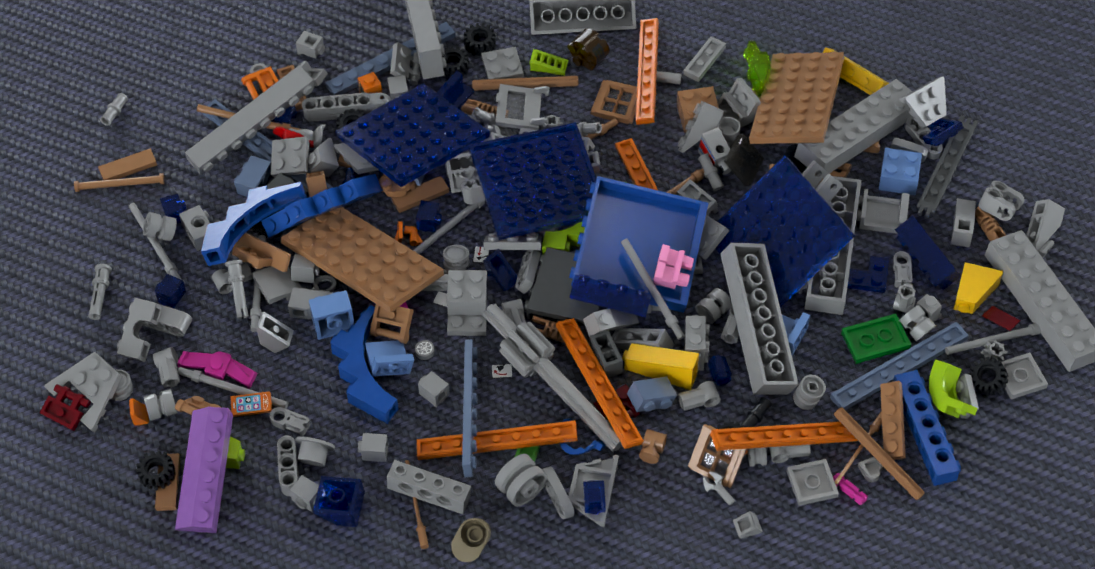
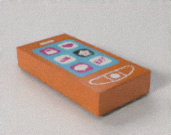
[231,391,272,417]

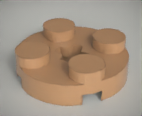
[379,168,416,198]

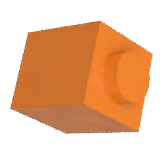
[358,72,383,99]

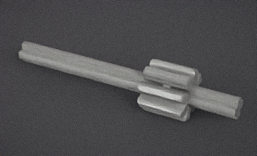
[483,304,622,452]

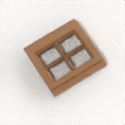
[591,80,637,124]
[688,424,747,488]

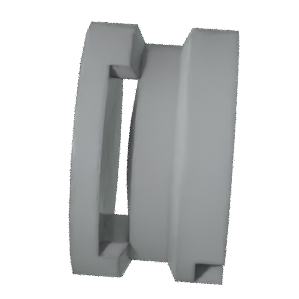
[443,245,470,271]
[112,369,133,401]

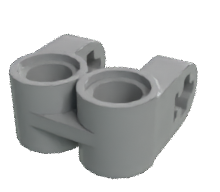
[978,181,1024,221]

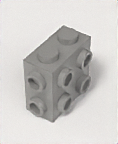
[684,315,709,371]

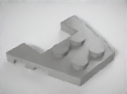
[44,352,123,433]

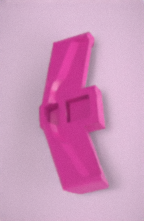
[177,351,258,389]

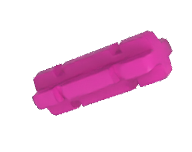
[833,473,868,505]

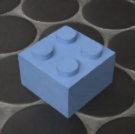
[878,148,922,195]
[308,290,354,340]

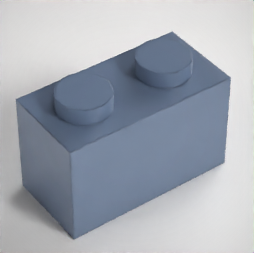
[234,155,272,197]
[627,376,677,412]

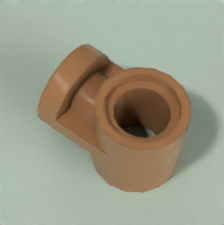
[639,429,667,464]

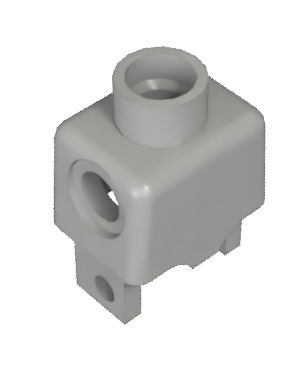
[778,160,843,230]

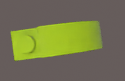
[929,359,978,418]

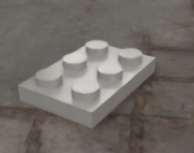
[483,233,542,250]

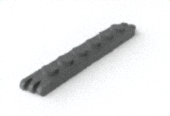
[916,115,979,219]

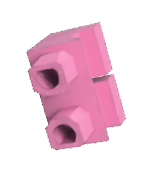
[653,244,694,289]

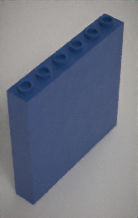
[569,176,709,313]

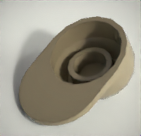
[451,518,491,562]

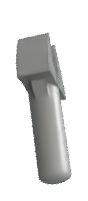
[703,471,735,505]

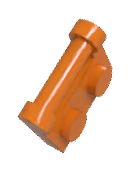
[241,66,278,100]

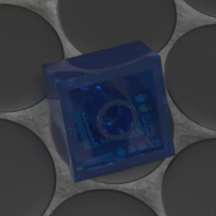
[313,476,365,527]

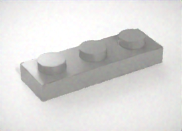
[683,36,726,82]

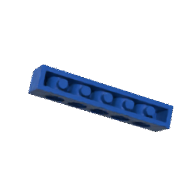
[893,370,961,486]

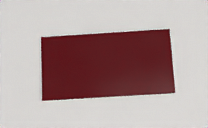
[982,306,1021,331]

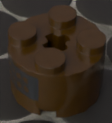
[567,28,610,71]

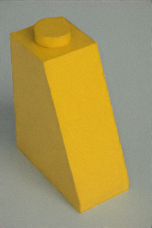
[953,262,1003,314]

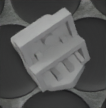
[718,78,761,127]

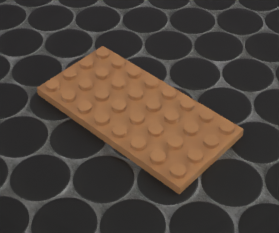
[749,51,844,144]
[281,207,444,312]

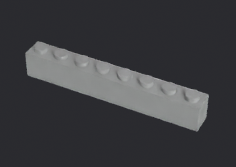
[185,65,314,175]

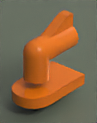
[395,221,422,246]

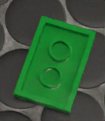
[841,314,911,364]

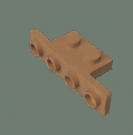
[232,233,291,272]

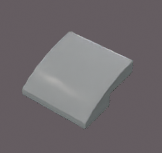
[252,266,302,305]

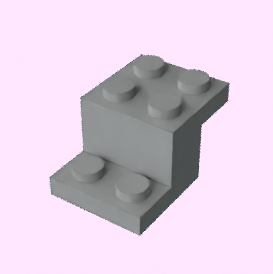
[441,132,486,193]
[447,270,487,336]

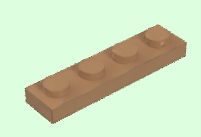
[880,381,906,460]

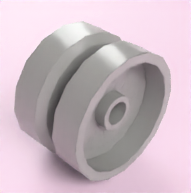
[495,454,547,507]

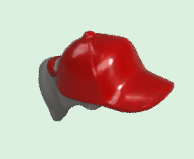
[273,124,325,148]

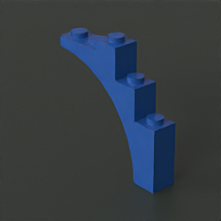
[261,174,383,238]
[201,182,307,266]
[330,305,399,424]

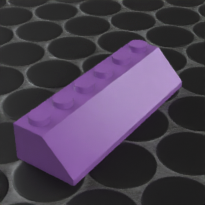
[175,407,233,533]

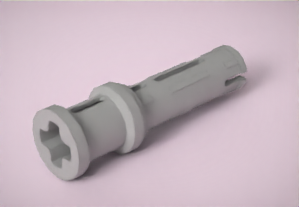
[225,260,249,319]
[88,264,112,320]

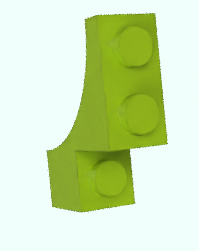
[542,210,589,254]

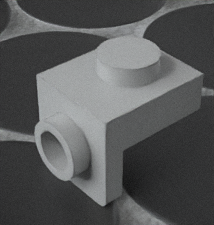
[300,61,328,86]

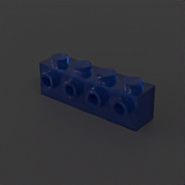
[895,216,961,290]
[569,274,651,317]

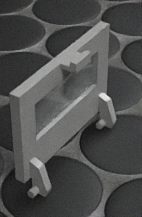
[495,84,550,130]

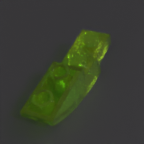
[744,41,771,97]

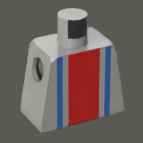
[698,127,732,175]

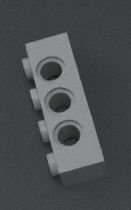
[387,460,471,514]

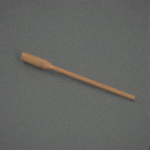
[835,411,882,484]
[405,460,429,549]

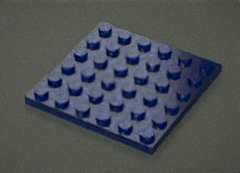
[336,83,490,187]
[469,122,597,240]
[715,155,856,308]

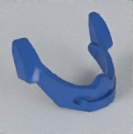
[560,418,606,455]

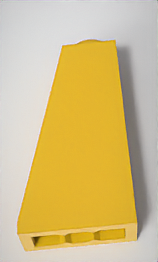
[622,343,699,390]

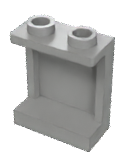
[857,189,910,235]

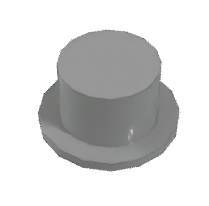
[295,437,335,467]

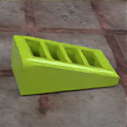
[530,49,568,76]

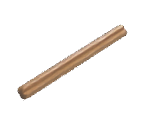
[472,76,578,91]
[834,407,925,500]

